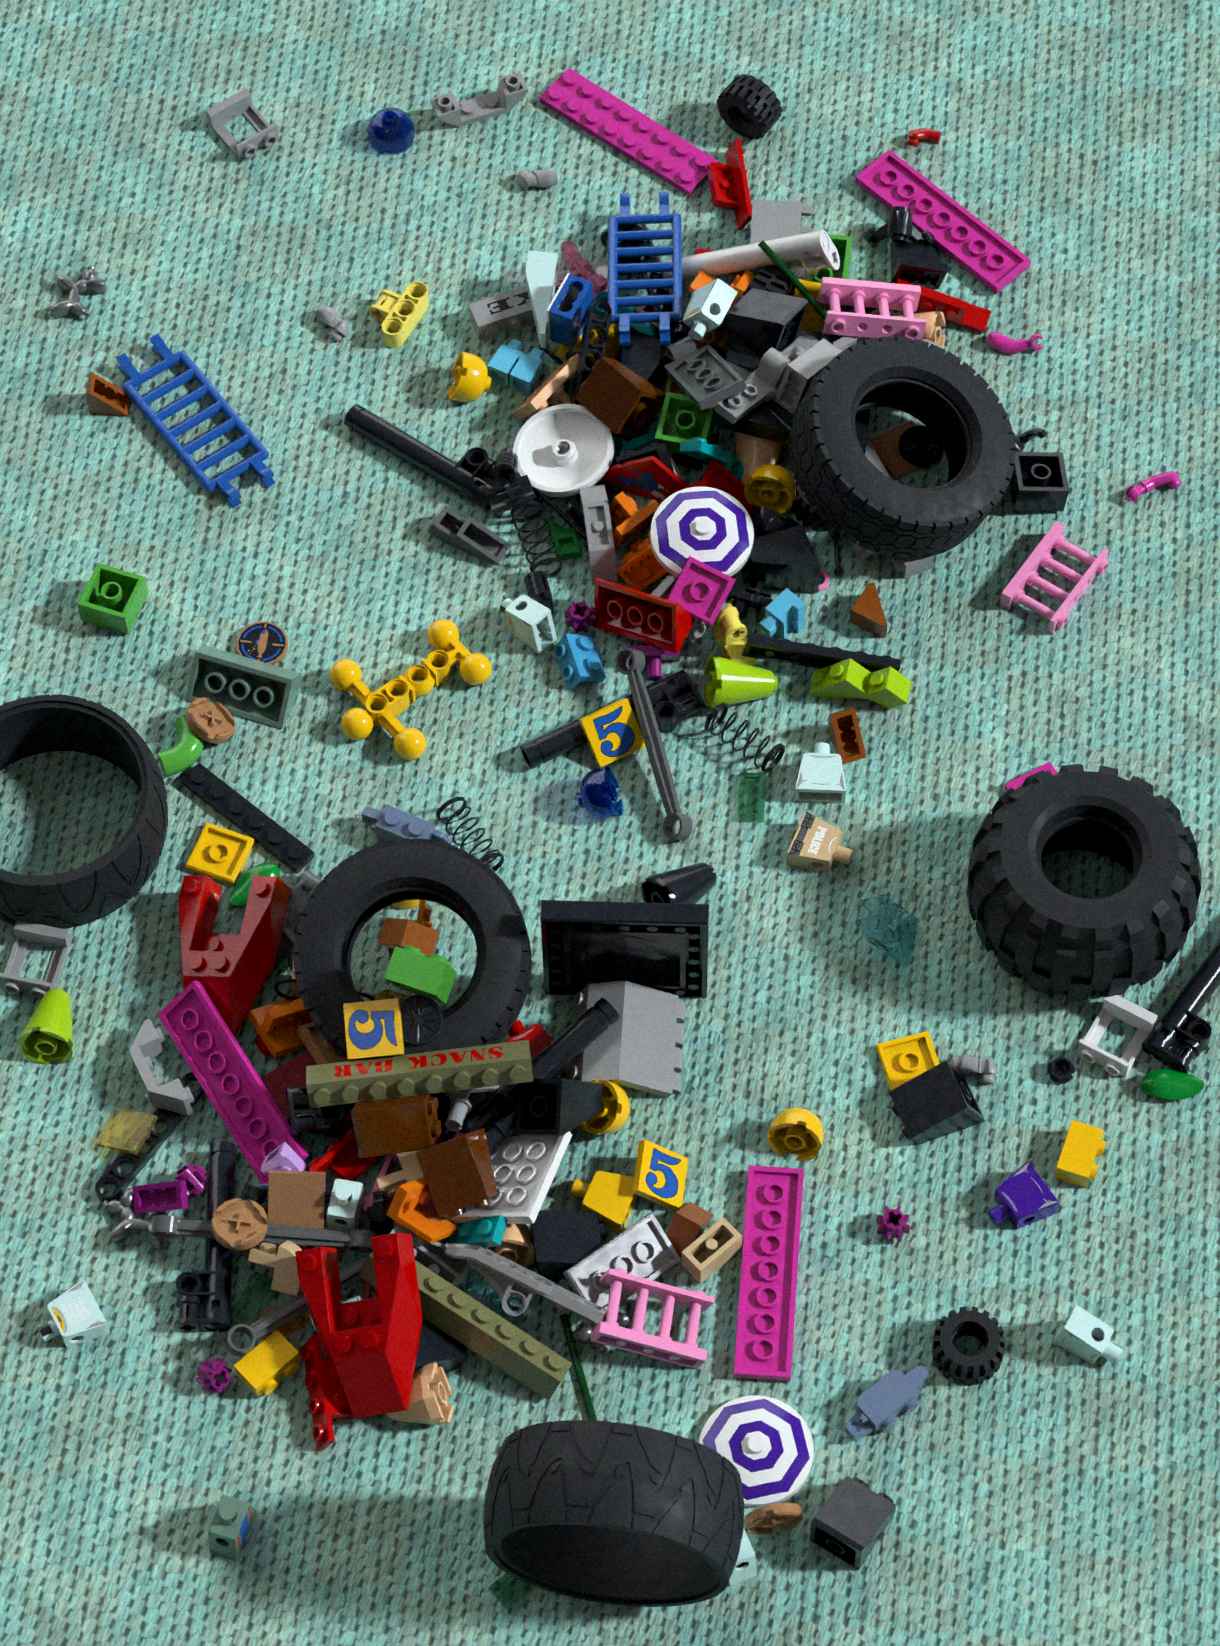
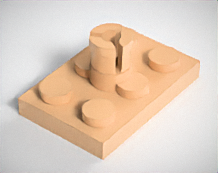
[512,353,579,421]

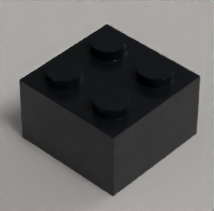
[1009,452,1069,511]

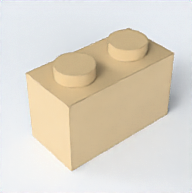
[681,1217,742,1284]

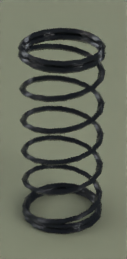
[510,500,563,578]
[704,703,785,773]
[436,797,504,872]

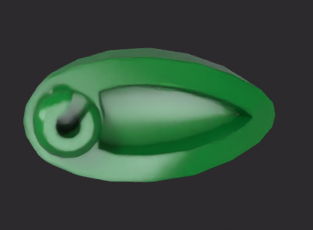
[229,862,280,908]
[1140,1069,1205,1101]

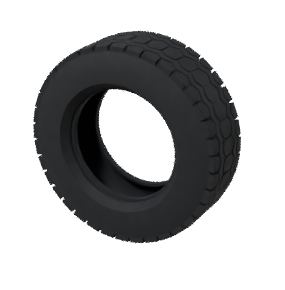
[789,336,1015,559]
[293,838,532,1061]

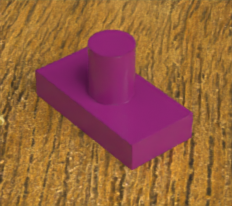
[627,646,680,680]
[132,1181,188,1214]

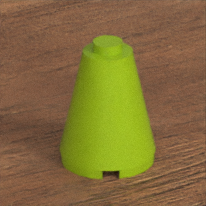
[704,656,778,708]
[18,988,73,1065]

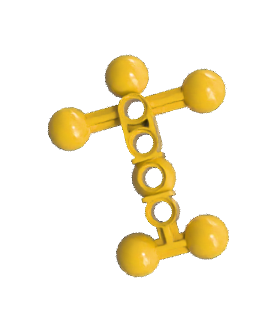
[329,619,492,761]

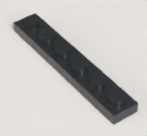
[742,634,901,673]
[181,763,315,874]

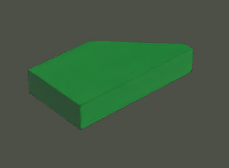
[547,519,582,561]

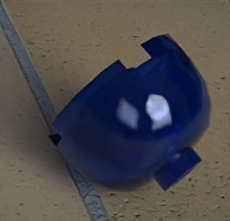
[367,107,415,155]
[577,766,624,820]

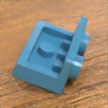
[554,634,606,690]

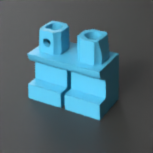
[487,339,545,396]
[759,588,805,639]

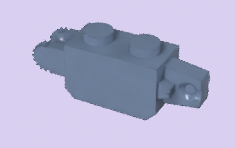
[361,804,453,845]
[844,1366,929,1442]

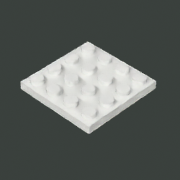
[442,1131,572,1224]

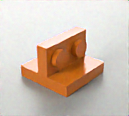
[609,491,659,550]
[248,998,313,1058]

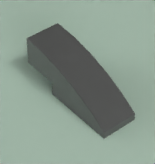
[428,506,511,565]

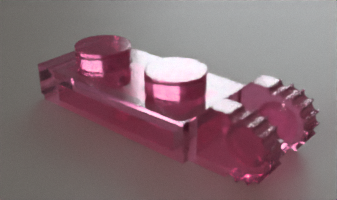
[561,240,607,298]

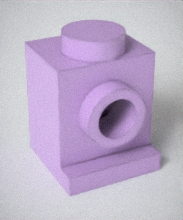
[260,1142,307,1175]

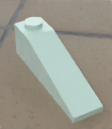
[521,251,559,348]

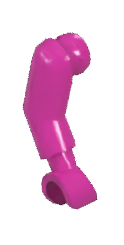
[987,332,1043,355]
[1126,471,1181,502]

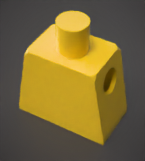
[571,1170,638,1234]

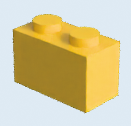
[1054,1120,1107,1188]
[234,1330,301,1398]

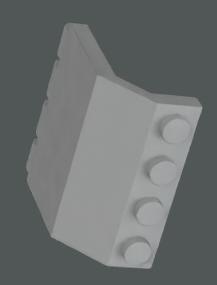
[568,981,686,1098]

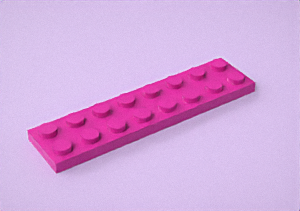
[539,68,719,197]
[855,150,1031,294]
[157,981,309,1184]
[734,1165,804,1382]

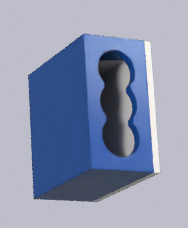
[546,273,594,348]

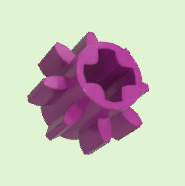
[564,601,596,634]
[174,1163,208,1197]
[876,1207,910,1242]
[195,1357,232,1393]

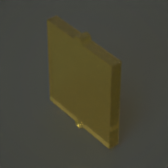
[96,1107,158,1155]

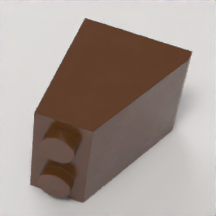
[575,357,666,437]
[351,1093,442,1158]
[416,1128,498,1218]

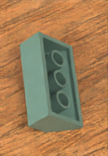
[185,645,302,729]

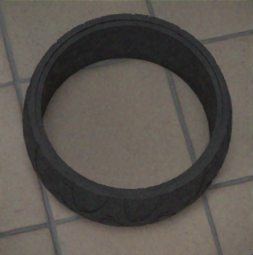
[0,694,168,929]
[483,1420,744,1607]

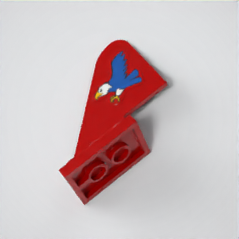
[601,456,756,516]

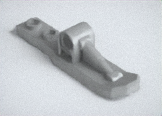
[714,335,819,425]
[445,1243,607,1325]

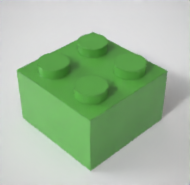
[655,392,716,456]
[77,563,148,635]
[384,945,457,1004]

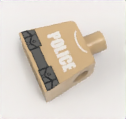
[786,812,853,873]

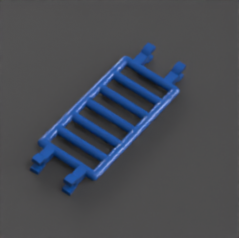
[607,192,682,346]
[116,334,275,508]

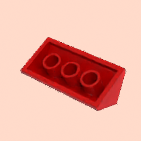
[594,578,695,653]

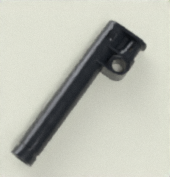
[600,224,689,344]
[344,404,502,510]
[520,670,706,769]
[1141,940,1220,1074]
[461,997,620,1156]
[286,1085,477,1138]
[174,1141,237,1333]

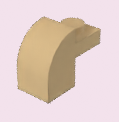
[376,1148,425,1201]
[248,1240,303,1296]

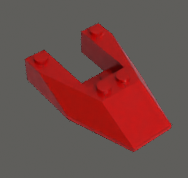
[178,875,292,1037]
[295,1233,423,1419]

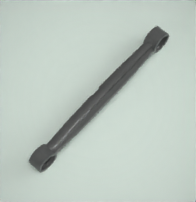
[616,648,693,841]
[151,1215,377,1253]
[226,1253,371,1356]

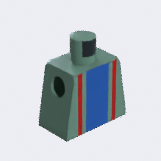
[208,1495,256,1561]

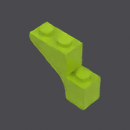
[809,658,912,709]

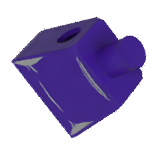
[987,1162,1059,1229]

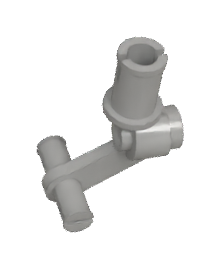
[444,1086,500,1132]

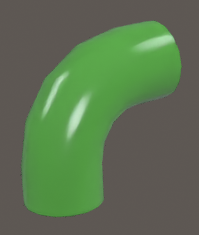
[158,714,205,777]

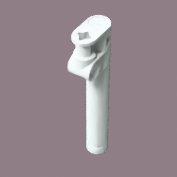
[664,230,840,282]

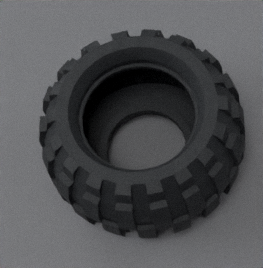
[967,764,1202,1000]

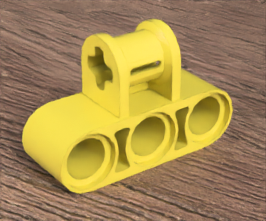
[368,281,429,348]
[711,603,758,666]

